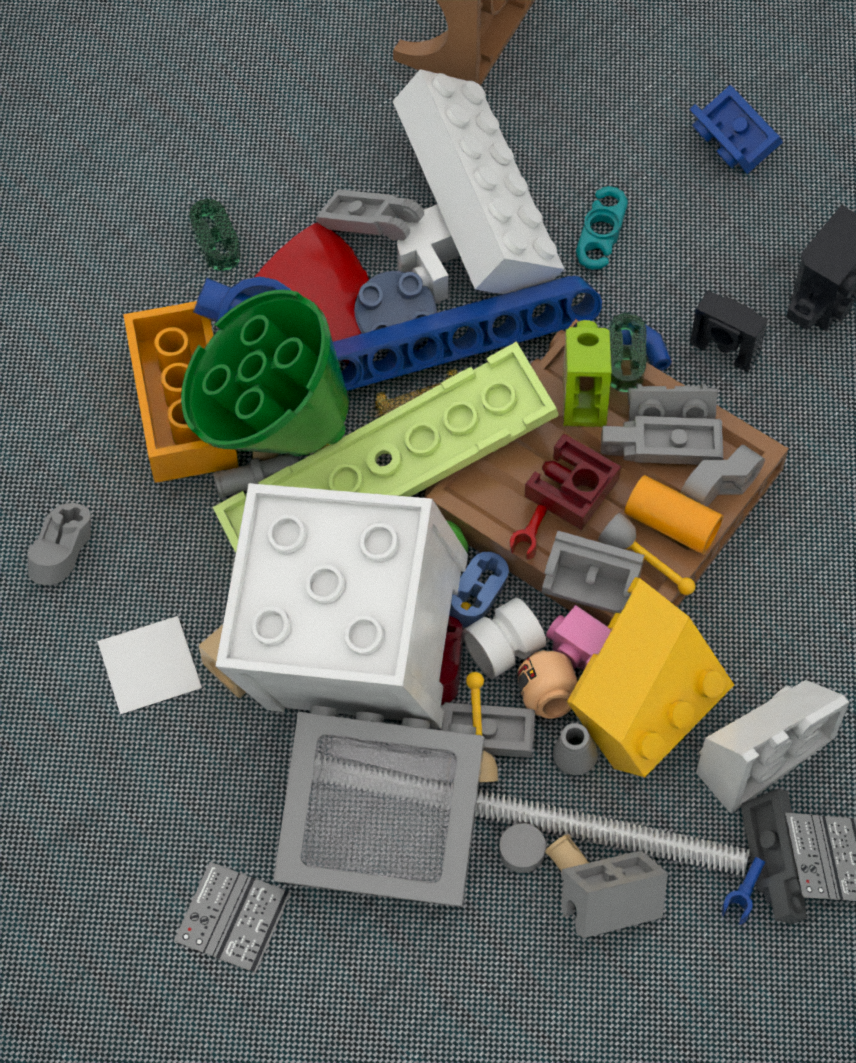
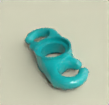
[576,186,628,270]

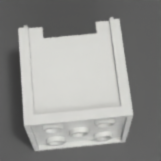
[215,483,468,729]

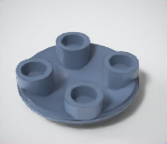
[354,271,437,351]

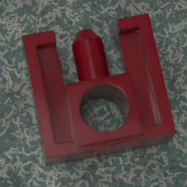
[524,433,621,530]

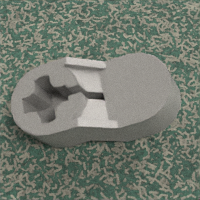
[681,445,765,507]
[28,503,91,585]

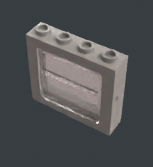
[274,706,485,907]

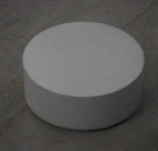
[499,823,546,873]

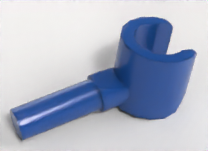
[721,857,766,925]

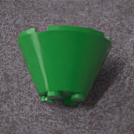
[181,290,349,456]

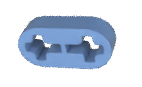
[449,552,509,628]

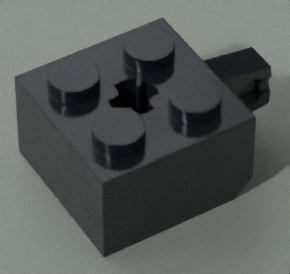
[786,205,856,331]

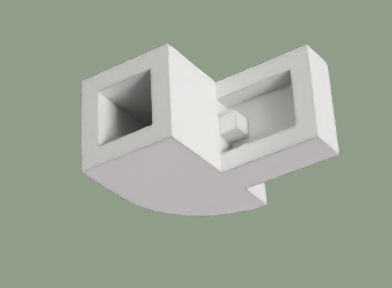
[397,204,460,303]

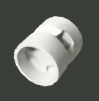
[462,597,546,679]

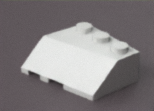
[696,680,849,814]

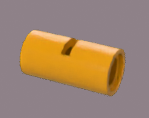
[624,475,724,555]

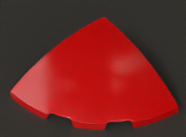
[255,222,369,364]

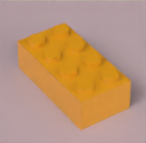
[123,301,239,483]

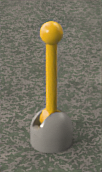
[598,513,695,595]

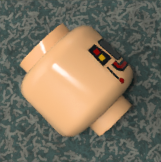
[516,651,578,719]

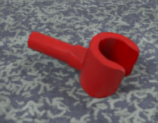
[510,505,547,560]

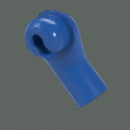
[617,319,672,371]

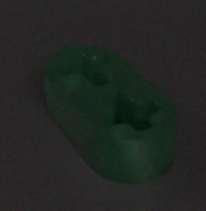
[189,199,241,271]
[608,313,647,392]

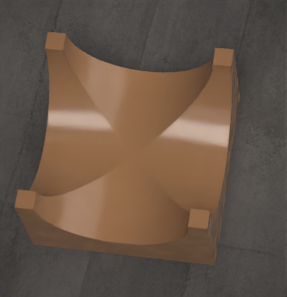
[393,0,535,86]

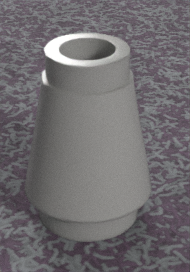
[553,723,598,775]

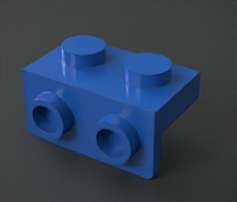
[689,85,783,174]

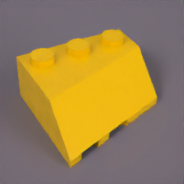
[567,577,734,778]

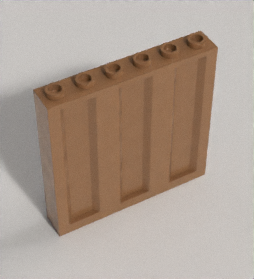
[424,319,789,627]

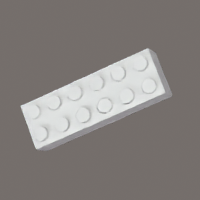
[393,69,564,294]

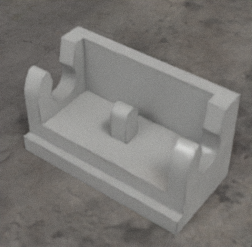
[542,531,644,614]
[561,850,668,938]

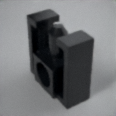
[690,290,768,372]

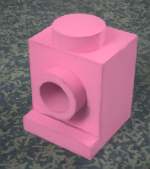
[546,605,611,671]

